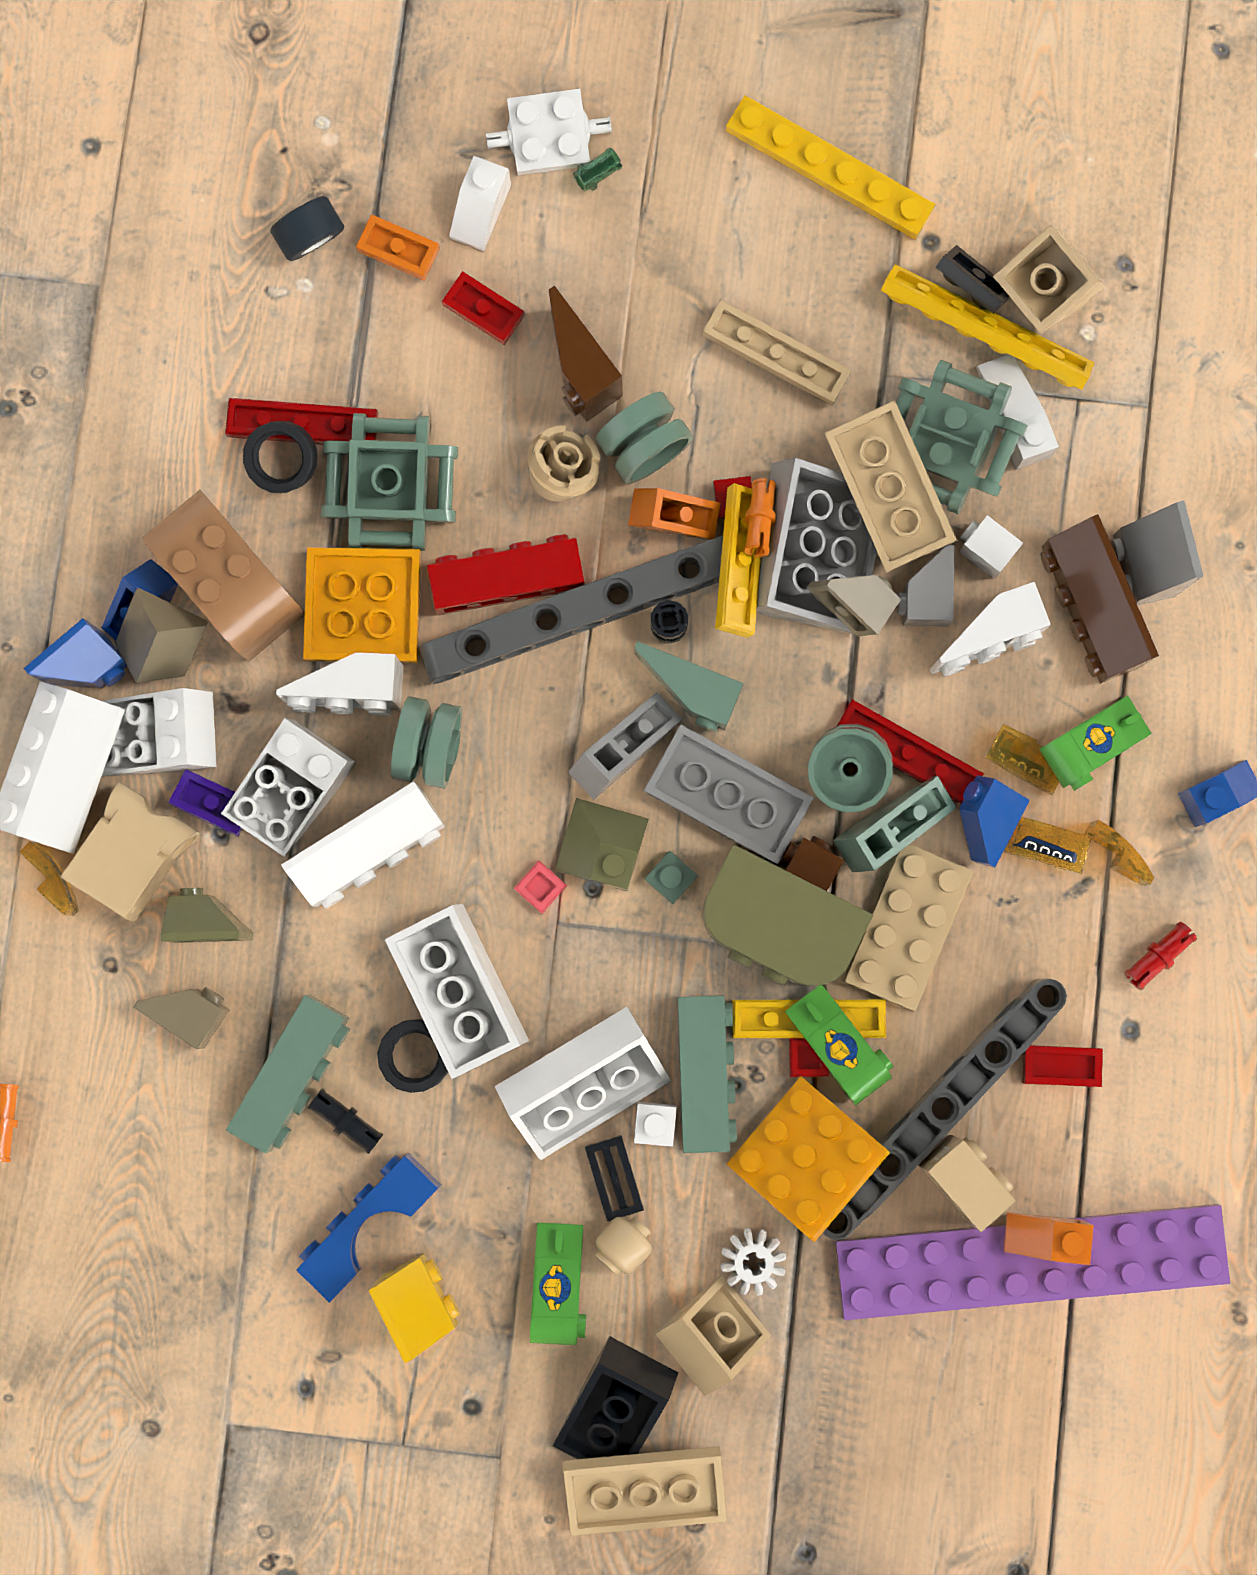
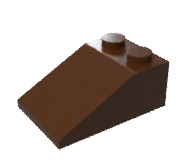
[549,285,623,422]

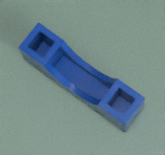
[296,1153,441,1303]

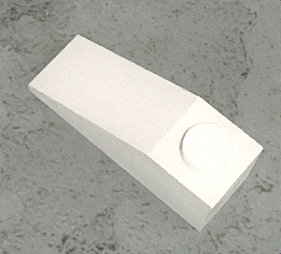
[976,354,1059,470]

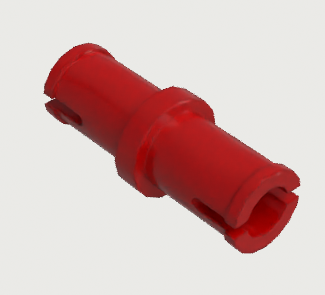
[1124,921,1197,991]

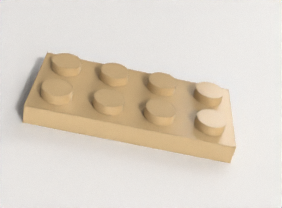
[825,400,957,572]
[843,844,974,1012]
[563,1446,727,1536]

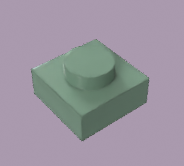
[644,850,698,904]

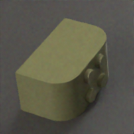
[702,844,873,986]

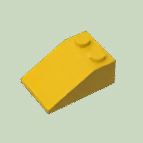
[368,1253,460,1364]

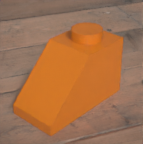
[628,488,720,540]
[1003,1212,1094,1265]

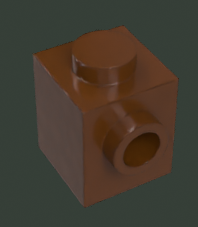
[781,836,844,891]

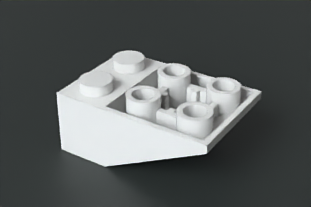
[929,582,1051,677]
[276,653,403,716]
[101,688,217,777]
[221,718,356,857]

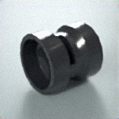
[651,600,688,643]

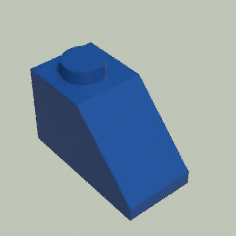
[101,559,178,640]
[1178,760,1257,827]
[959,775,1030,868]

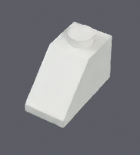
[449,156,511,252]

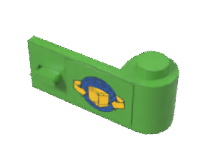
[1039,696,1152,791]
[785,985,894,1106]
[530,1222,586,1345]

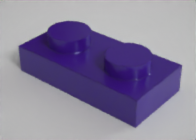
[168,769,243,837]

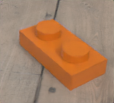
[356,214,440,281]

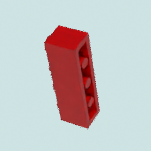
[427,534,585,616]

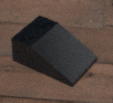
[552,1336,679,1460]

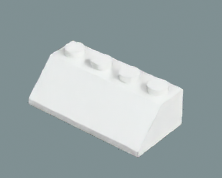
[0,681,125,854]
[281,781,445,909]
[385,904,529,1079]
[495,1007,671,1160]

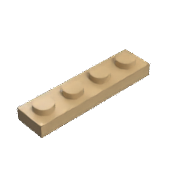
[702,300,852,406]

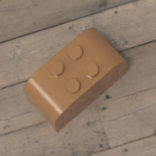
[141,490,305,662]

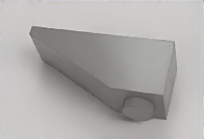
[568,692,682,800]

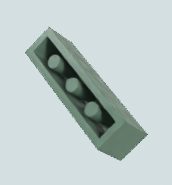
[226,995,350,1154]
[677,995,737,1153]

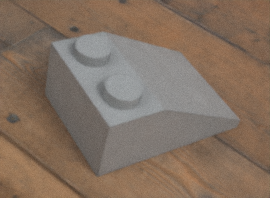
[1111,501,1203,605]

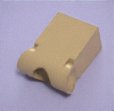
[61,782,200,923]

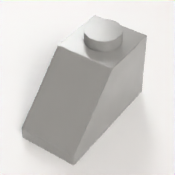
[897,545,954,627]

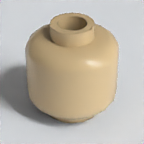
[595,1217,652,1276]

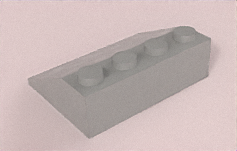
[756,458,877,634]

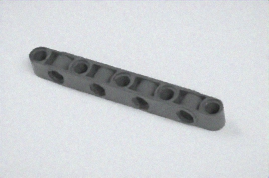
[418,536,723,684]
[823,979,1067,1240]

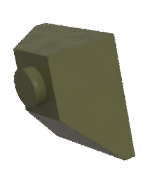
[555,798,649,892]
[161,888,253,943]

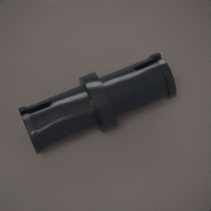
[307,1088,383,1154]

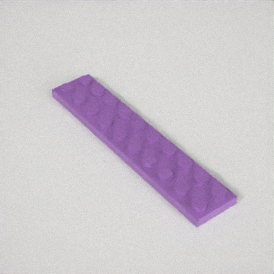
[835,1204,1230,1320]

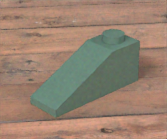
[635,641,744,732]
[833,776,956,872]

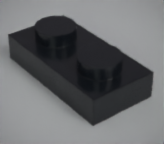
[936,245,1010,314]

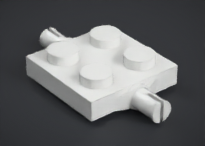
[486,89,612,176]

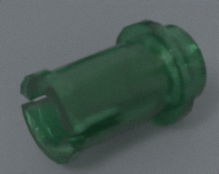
[573,147,622,192]

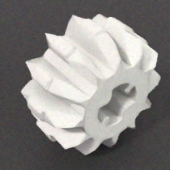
[721,1228,786,1296]

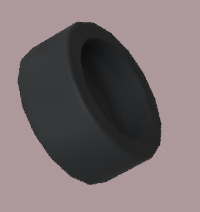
[243,421,317,493]
[377,1019,448,1093]

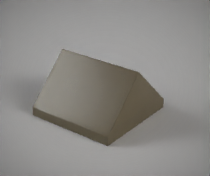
[115,588,208,683]

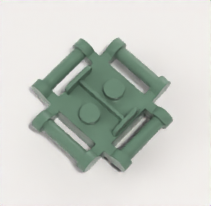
[896,360,1028,514]
[321,413,458,551]

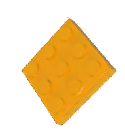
[303,547,421,663]
[726,1076,890,1242]

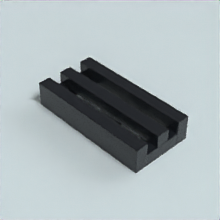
[585,1135,644,1222]

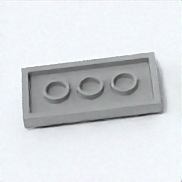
[644,725,814,865]

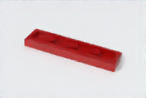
[225,398,378,445]
[837,699,984,805]

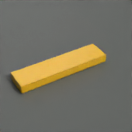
[715,483,761,638]
[732,999,886,1038]

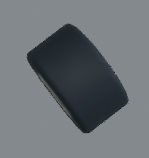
[270,196,344,261]

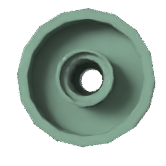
[596,391,694,484]
[391,696,462,789]
[808,723,893,812]

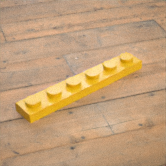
[725,95,936,240]
[881,264,1095,390]

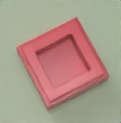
[514,861,567,914]

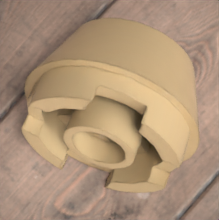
[527,426,600,502]

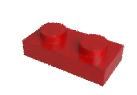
[442,271,525,346]

